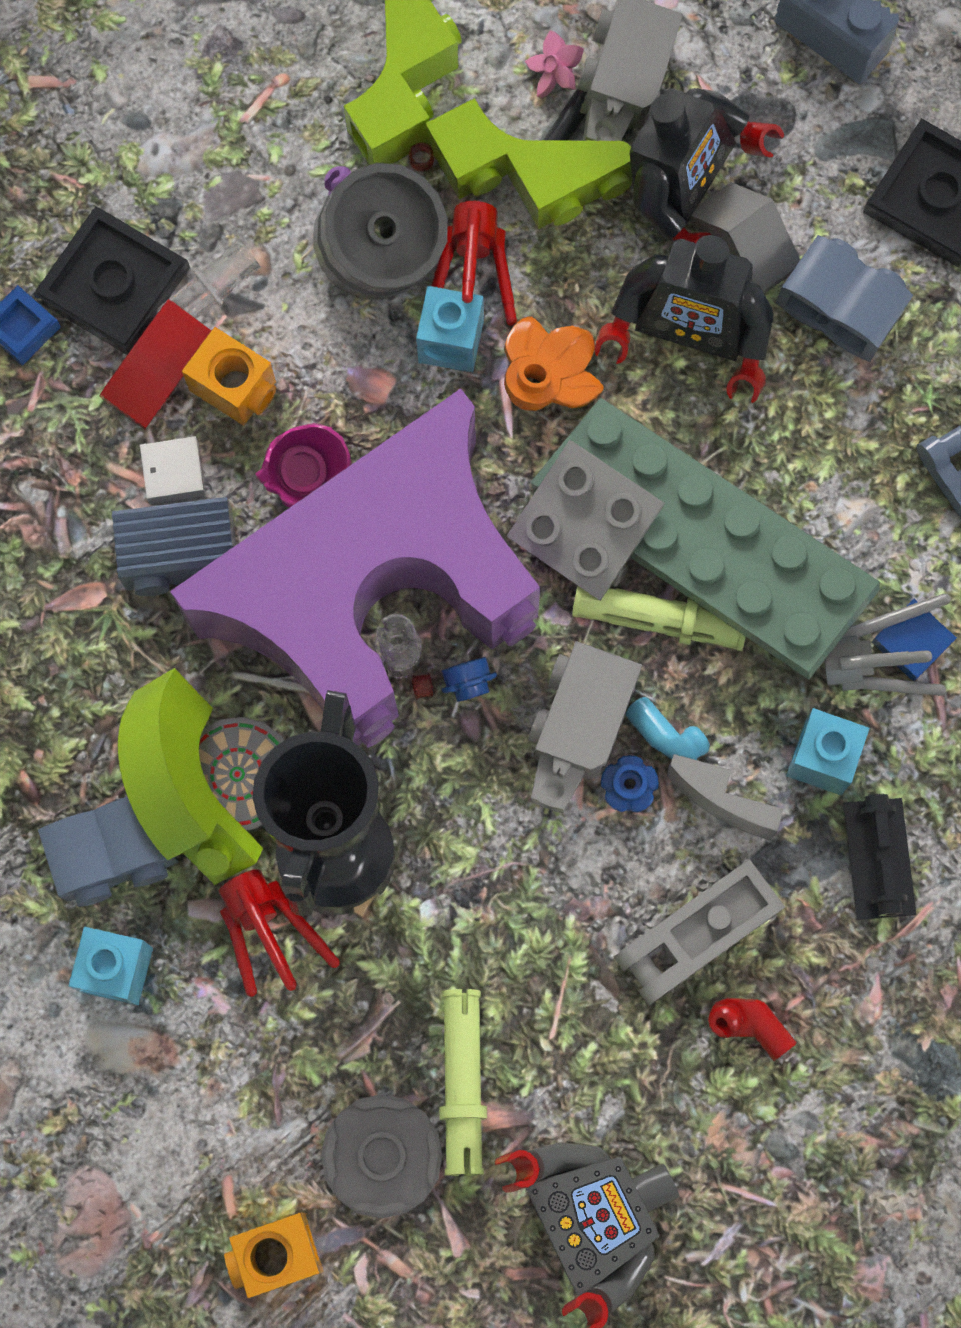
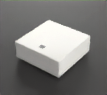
[140,436,206,504]

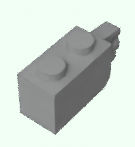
[577,0,683,141]
[528,641,642,813]

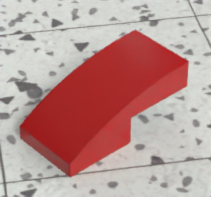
[99,299,212,430]

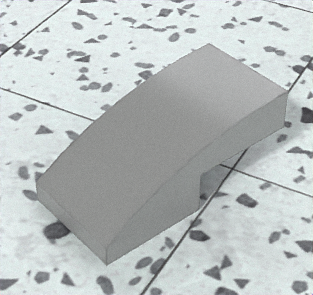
[667,754,783,841]

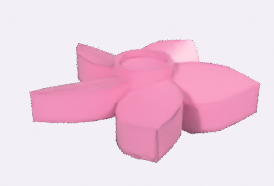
[525,30,584,98]

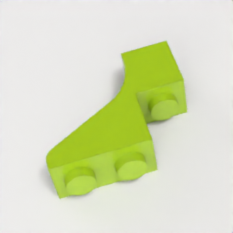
[343,0,462,165]
[425,98,633,229]

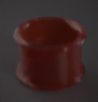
[409,142,434,172]
[412,672,433,700]

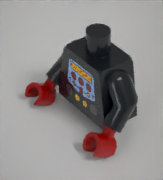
[629,88,784,243]
[594,235,774,403]

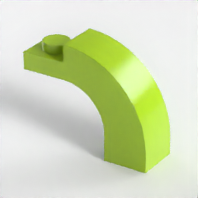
[118,668,263,885]

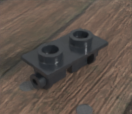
[843,794,916,920]

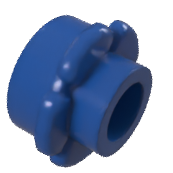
[441,657,497,702]
[601,755,659,812]

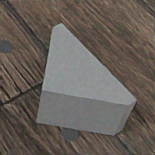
[689,182,800,294]

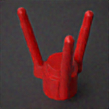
[431,201,517,326]
[219,869,340,997]

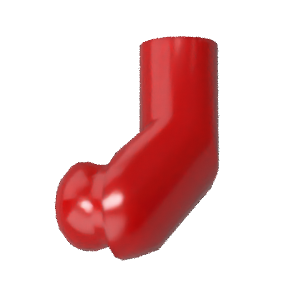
[708,998,797,1061]

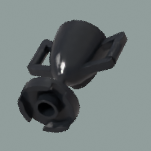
[252,690,395,916]

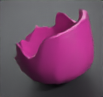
[255,423,352,508]

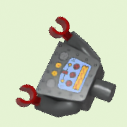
[495,1142,680,1328]

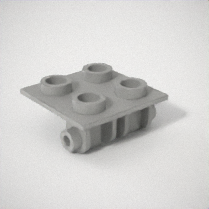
[506,440,666,601]

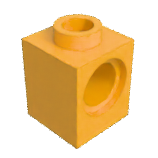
[182,327,276,426]
[224,1213,324,1298]

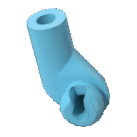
[626,697,710,761]

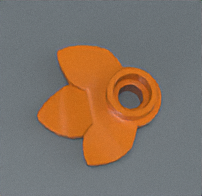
[504,316,604,411]

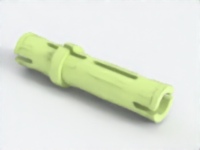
[572,586,746,651]
[439,989,487,1176]

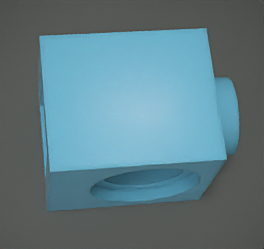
[416,286,484,373]
[786,708,870,795]
[68,927,153,1006]

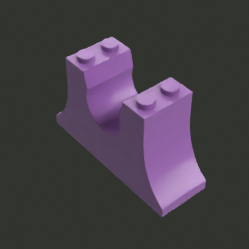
[170,389,540,748]

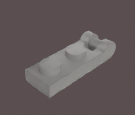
[614,859,785,1006]

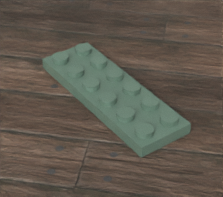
[530,397,880,680]

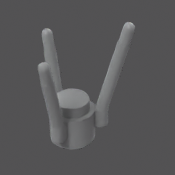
[824,593,951,696]

